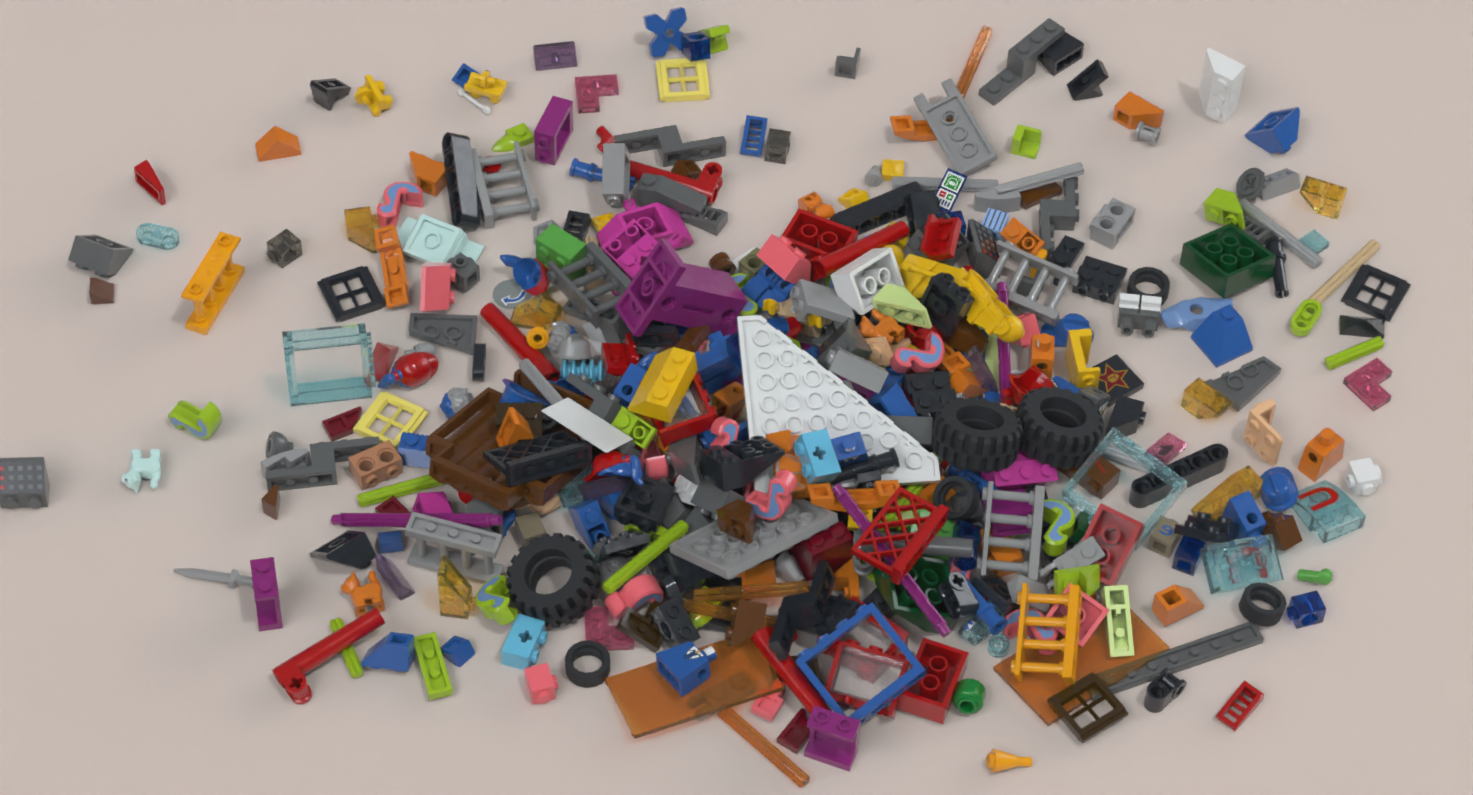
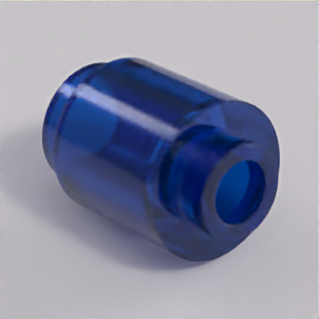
[954,535,978,571]

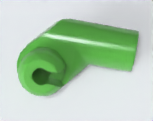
[1297,568,1333,585]

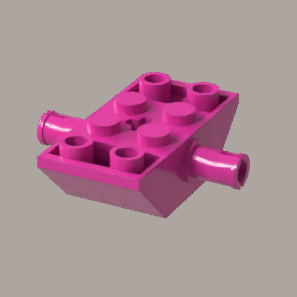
[596,198,694,253]
[601,218,685,297]

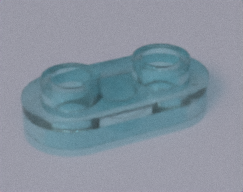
[136,223,180,250]

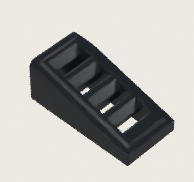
[563,210,591,242]

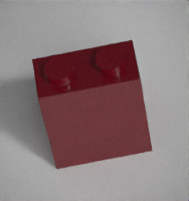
[788,521,853,581]

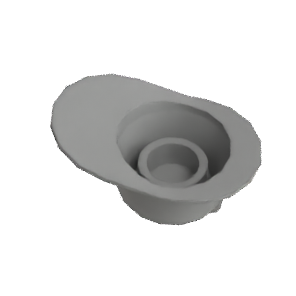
[554,333,598,360]

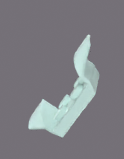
[398,214,485,263]

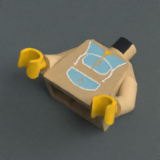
[762,298,832,338]

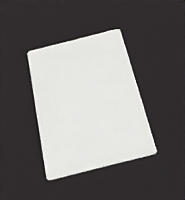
[541,398,633,453]

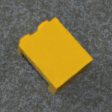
[1064,328,1101,389]

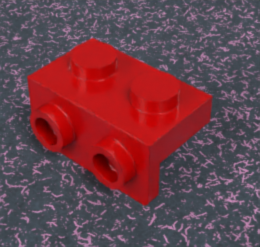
[920,214,962,261]
[601,333,639,376]

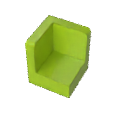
[1010,124,1042,159]

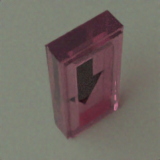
[1143,432,1187,467]

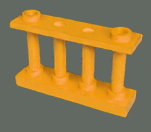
[181,231,245,335]
[1011,583,1083,684]

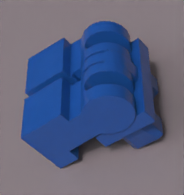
[741,264,796,318]
[694,331,740,394]

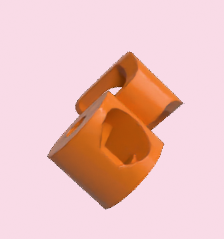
[798,192,835,219]

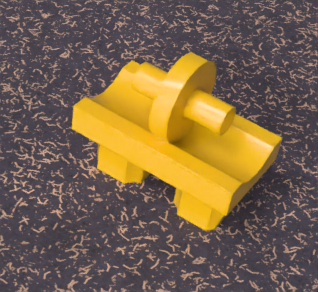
[464,70,507,104]
[355,75,393,117]

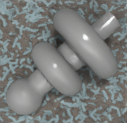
[864,165,883,187]

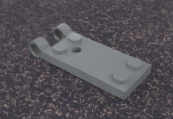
[913,78,998,177]

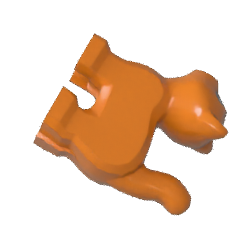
[858,309,905,349]
[341,571,385,618]

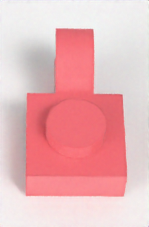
[751,679,786,722]

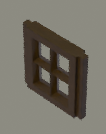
[1047,672,1129,743]

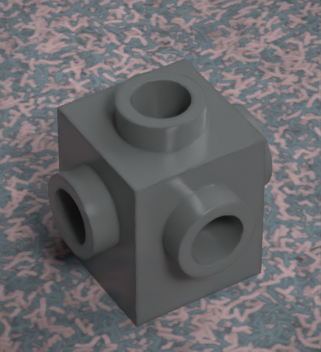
[446,252,480,292]

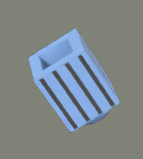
[982,208,1009,241]

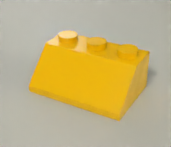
[628,347,698,423]

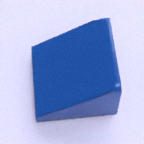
[452,63,480,88]
[378,530,404,554]
[440,636,475,667]

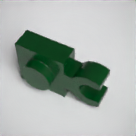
[1066,511,1090,549]

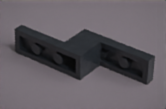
[769,560,836,661]

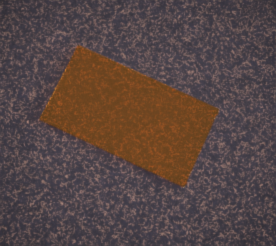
[993,601,1170,726]
[605,635,784,739]

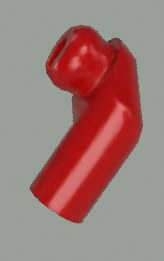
[596,126,614,153]

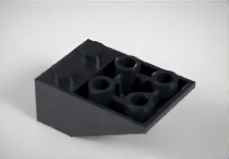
[700,436,785,491]

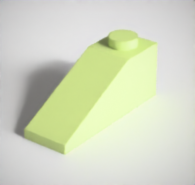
[871,283,932,329]
[1100,585,1134,658]

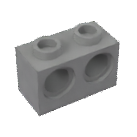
[1089,198,1136,250]

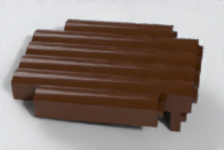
[426,369,602,510]

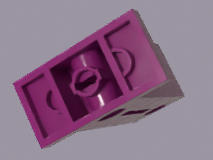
[615,238,748,337]

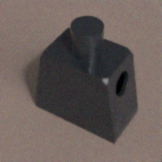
[1037,32,1084,76]

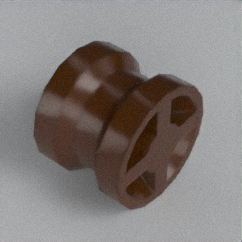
[709,252,736,275]

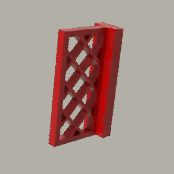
[850,486,949,586]

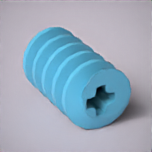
[560,358,607,387]

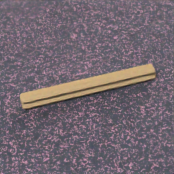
[1309,239,1380,304]

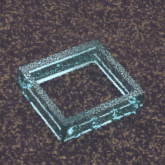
[282,323,376,406]
[1062,427,1187,551]

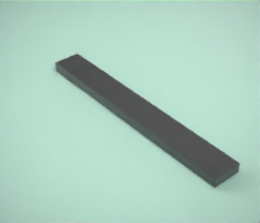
[1087,622,1264,702]

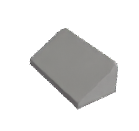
[1251,168,1300,201]
[1007,574,1052,615]

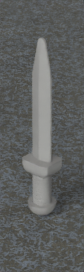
[173,568,253,589]

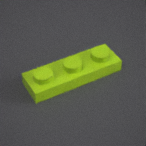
[414,632,453,700]

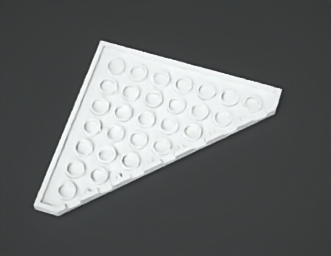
[737,315,941,494]

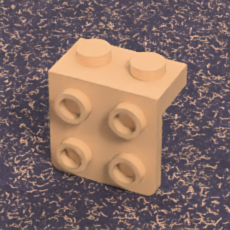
[864,336,911,367]
[1243,398,1283,466]

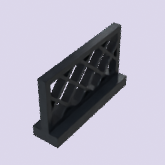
[483,430,592,487]

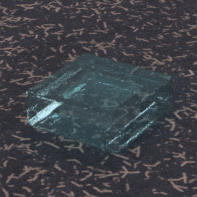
[1299,229,1330,254]

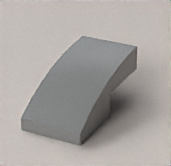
[973,189,1021,213]
[261,448,311,479]

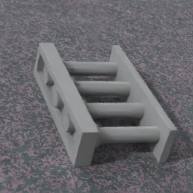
[471,141,540,229]
[984,240,1079,327]
[976,481,1045,581]
[405,512,504,583]

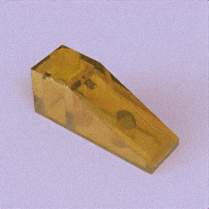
[1191,465,1263,519]
[437,555,476,620]

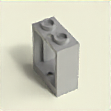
[602,143,630,208]
[825,346,889,394]

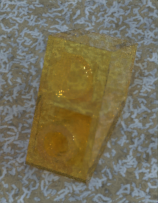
[1299,176,1347,220]
[344,206,377,254]
[1181,377,1233,419]

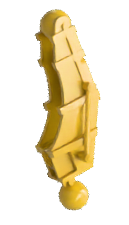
[882,244,1025,343]

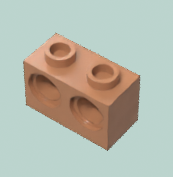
[348,440,403,490]

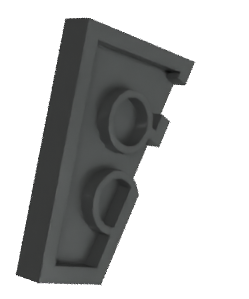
[409,313,478,355]
[1203,356,1281,412]

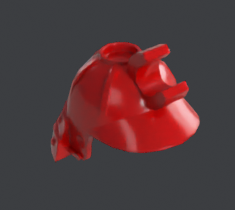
[1000,364,1056,406]

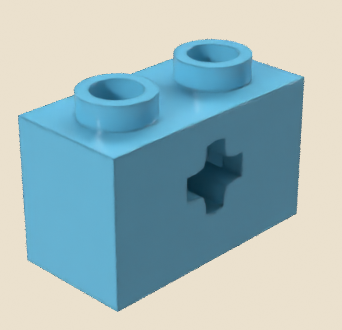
[794,429,841,484]
[501,613,548,671]

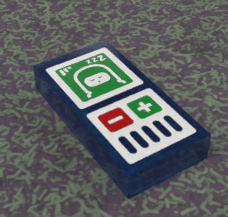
[935,168,968,215]

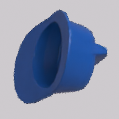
[1040,313,1094,347]
[500,379,551,405]
[1258,467,1298,512]

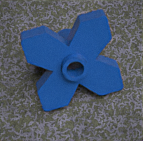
[643,7,692,57]

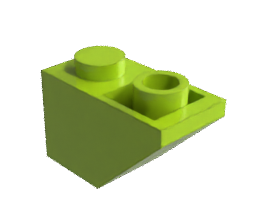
[1203,188,1245,230]
[611,406,658,450]

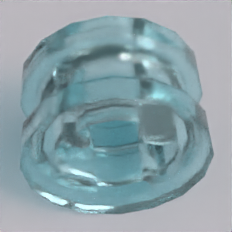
[988,634,1010,658]

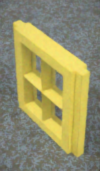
[656,58,710,102]
[353,391,429,451]

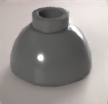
[266,431,294,458]

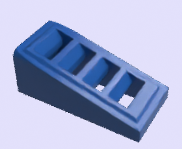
[740,115,768,157]

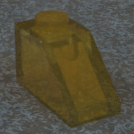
[510,292,563,330]

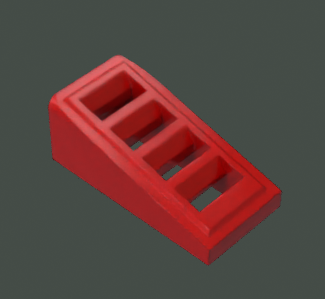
[134,160,166,206]
[1215,680,1264,731]

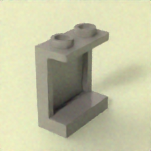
[790,279,855,330]

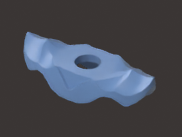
[1160,297,1233,332]

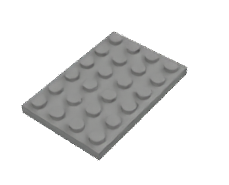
[669,498,838,579]

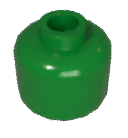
[953,678,986,714]

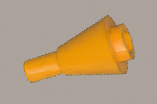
[527,326,549,349]
[986,748,1032,773]

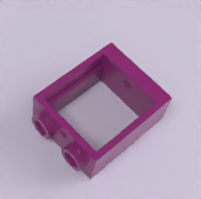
[534,96,573,166]

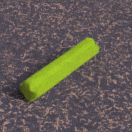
[1324,336,1384,370]
[330,618,364,679]

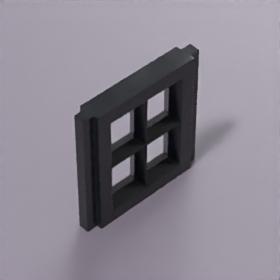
[1341,264,1411,322]
[317,266,386,322]

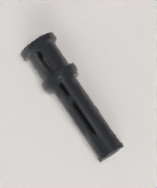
[1264,236,1289,298]
[830,448,900,485]

